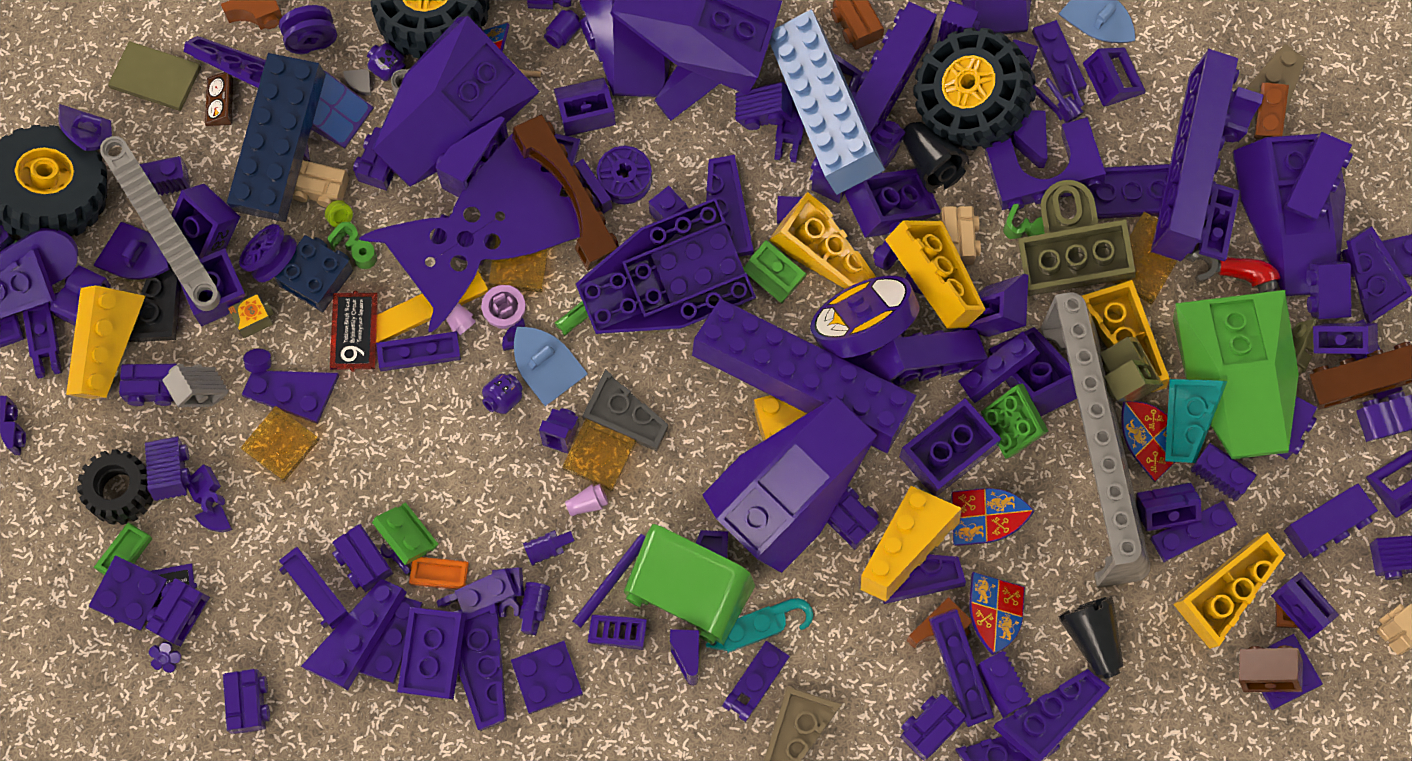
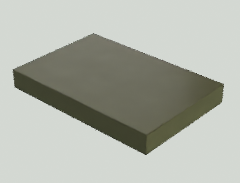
[108,41,201,111]

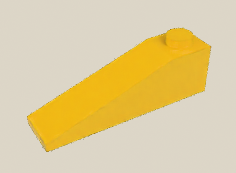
[769,192,876,289]

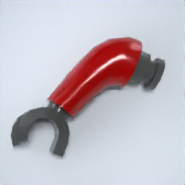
[1185,250,1281,293]

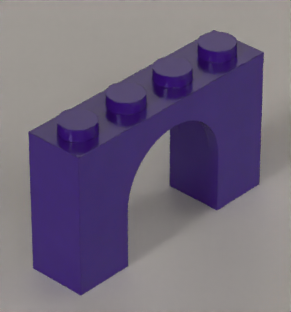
[985,117,1106,211]

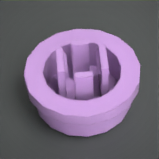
[481,285,526,329]

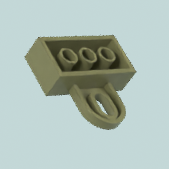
[1018,180,1136,296]

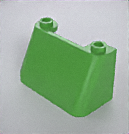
[624,524,755,645]

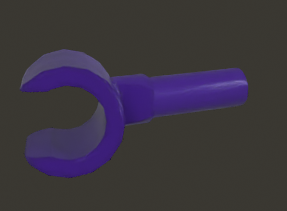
[380,543,411,575]

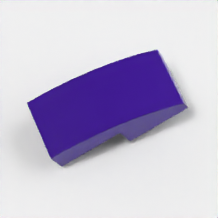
[0,396,26,455]

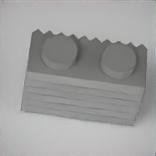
[162,364,229,408]

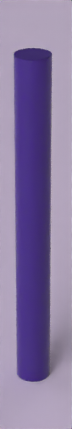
[572,534,646,628]

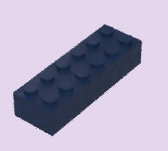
[227,53,326,222]

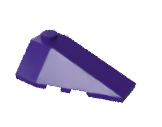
[654,65,720,121]

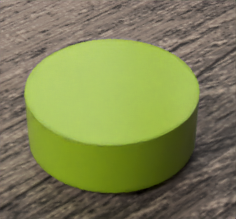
[325,200,353,228]

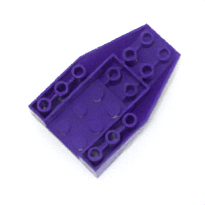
[610,0,782,95]
[372,16,540,187]
[576,198,756,334]

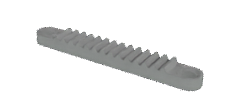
[100,136,221,311]

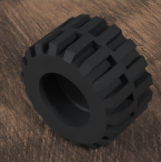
[77,449,153,525]

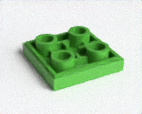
[980,384,1049,459]

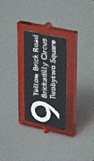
[330,290,378,372]

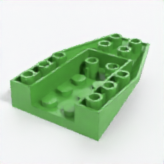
[1173,290,1299,459]

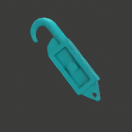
[706,598,814,653]

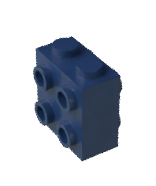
[274,235,353,313]

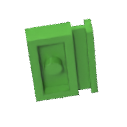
[743,240,807,303]
[372,502,439,565]

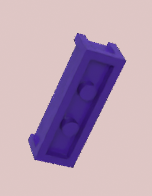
[279,547,349,630]

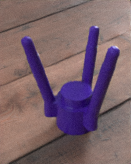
[1033,63,1085,123]

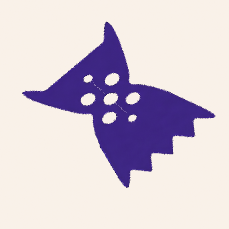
[359,133,580,333]

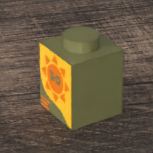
[228,294,274,338]

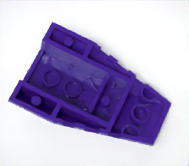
[580,0,670,97]

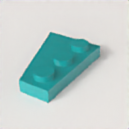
[1165,379,1227,463]

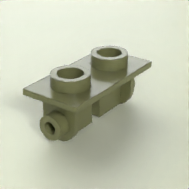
[1292,319,1317,376]

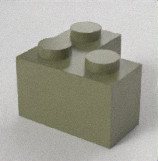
[1100,337,1163,402]

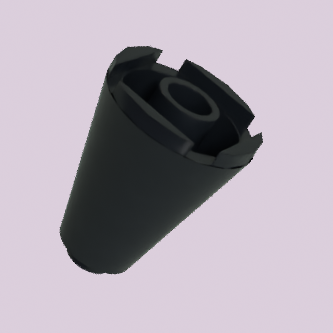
[903,122,970,193]
[1058,596,1124,679]

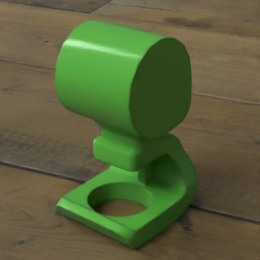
[1003,204,1045,239]
[328,222,377,269]

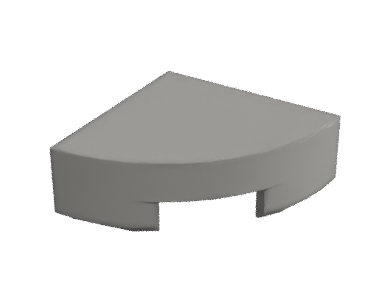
[343,69,371,96]

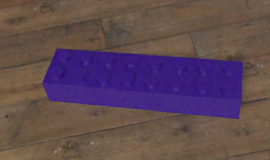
[809,1,937,203]
[1151,49,1239,261]
[692,299,917,454]

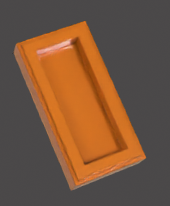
[409,557,469,590]

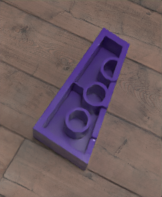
[863,328,987,387]

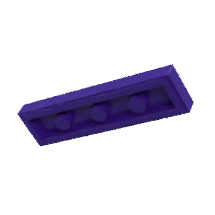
[929,609,994,727]

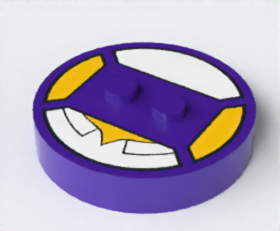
[810,276,920,358]

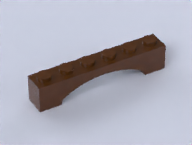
[512,114,619,271]

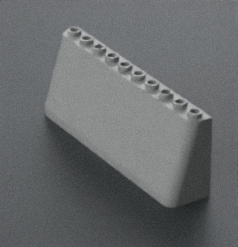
[1040,292,1151,588]

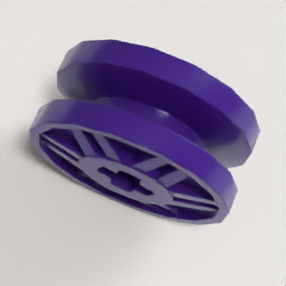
[279,5,338,54]
[596,145,652,205]
[239,224,297,283]

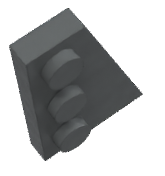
[582,369,668,451]

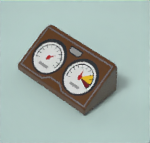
[205,72,233,126]

